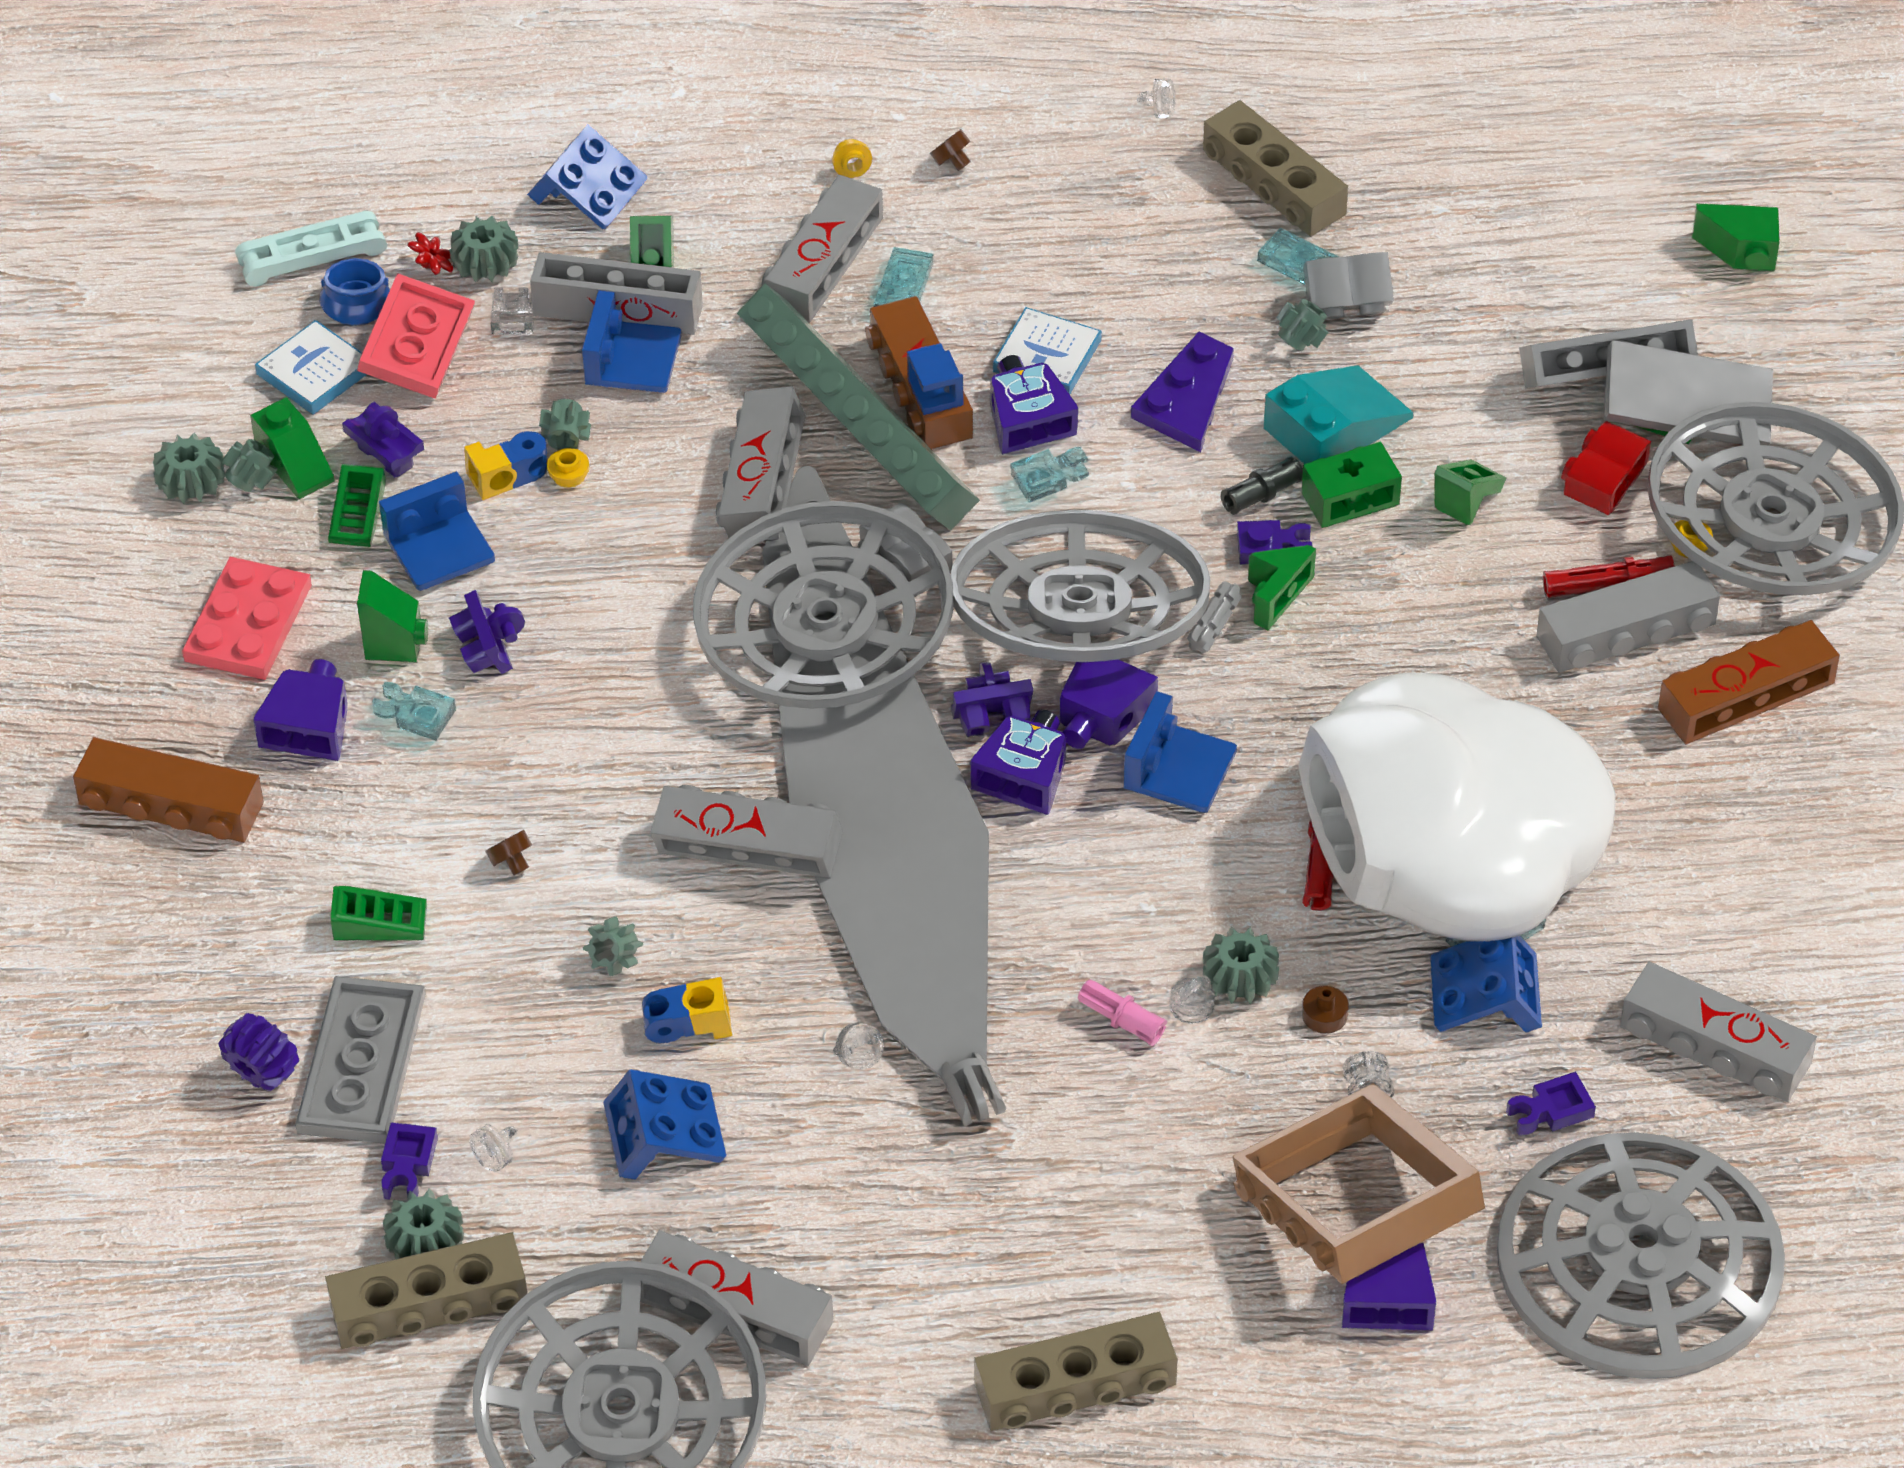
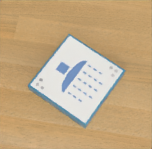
[993,307,1102,394]
[255,320,367,415]

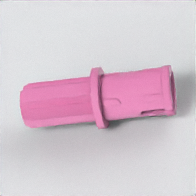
[1078,980,1167,1046]

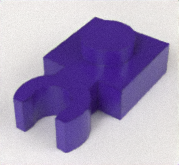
[1237,520,1313,565]
[1506,1071,1596,1135]
[381,1122,438,1200]

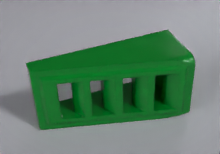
[328,464,386,547]
[330,886,427,940]

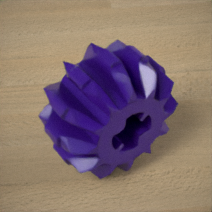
[218,1013,300,1091]

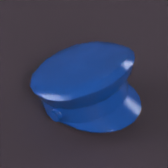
[319,258,390,326]

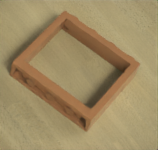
[1232,1083,1485,1284]

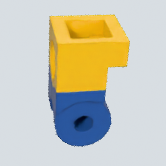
[464,431,547,500]
[642,977,733,1043]

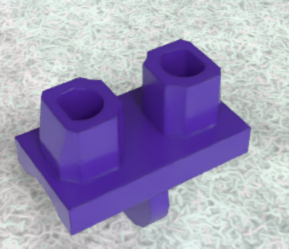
[342,402,424,478]
[449,590,525,674]
[951,661,1034,737]

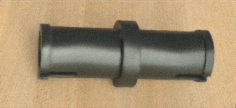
[1220,456,1303,515]

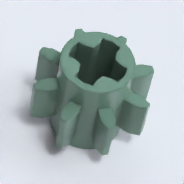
[1276,299,1329,351]
[539,399,591,450]
[221,439,277,492]
[583,916,643,976]

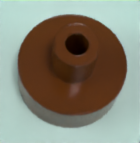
[929,129,971,171]
[485,830,532,876]
[1302,986,1349,1034]

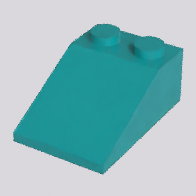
[1263,365,1414,464]

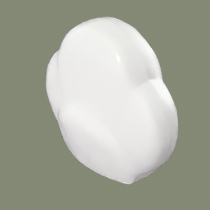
[1299,673,1616,941]

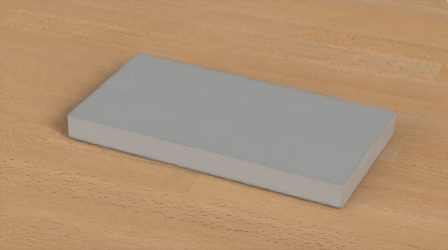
[1604,340,1773,445]
[295,976,426,1144]

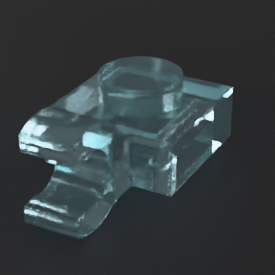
[1010,447,1089,503]

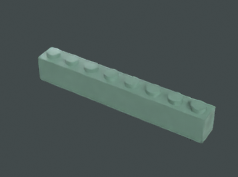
[737,283,980,531]

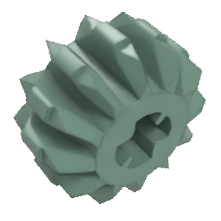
[449,215,519,283]
[153,432,225,505]
[1203,926,1279,1004]
[383,1188,464,1259]

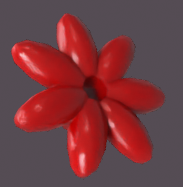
[407,232,454,275]

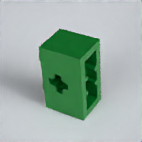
[1301,441,1402,528]

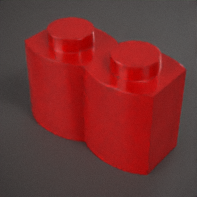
[1561,421,1651,515]

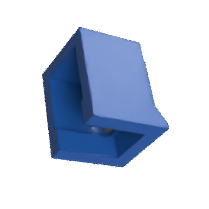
[907,343,963,415]

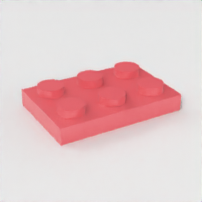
[357,273,475,399]
[182,557,312,680]

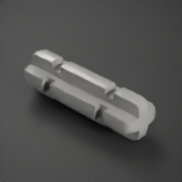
[1187,581,1241,653]

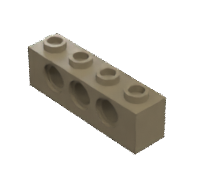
[1203,100,1348,237]
[325,1232,527,1349]
[974,1311,1178,1431]

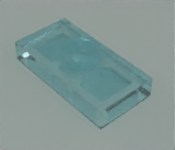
[1257,228,1339,285]
[873,247,934,307]

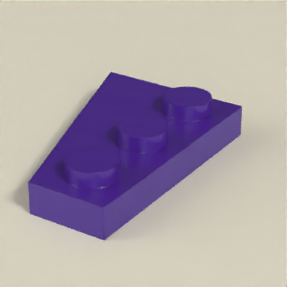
[1131,331,1234,452]

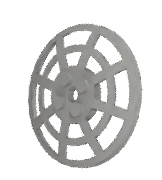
[1647,402,1904,595]
[693,501,954,709]
[951,510,1210,662]
[1497,1132,1785,1379]
[473,1261,766,1468]

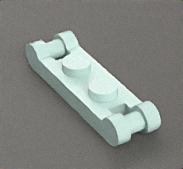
[235,211,387,287]

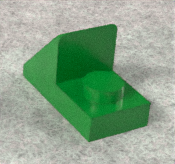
[1434,459,1507,525]
[1248,545,1316,631]

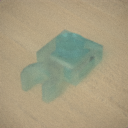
[372,682,456,741]

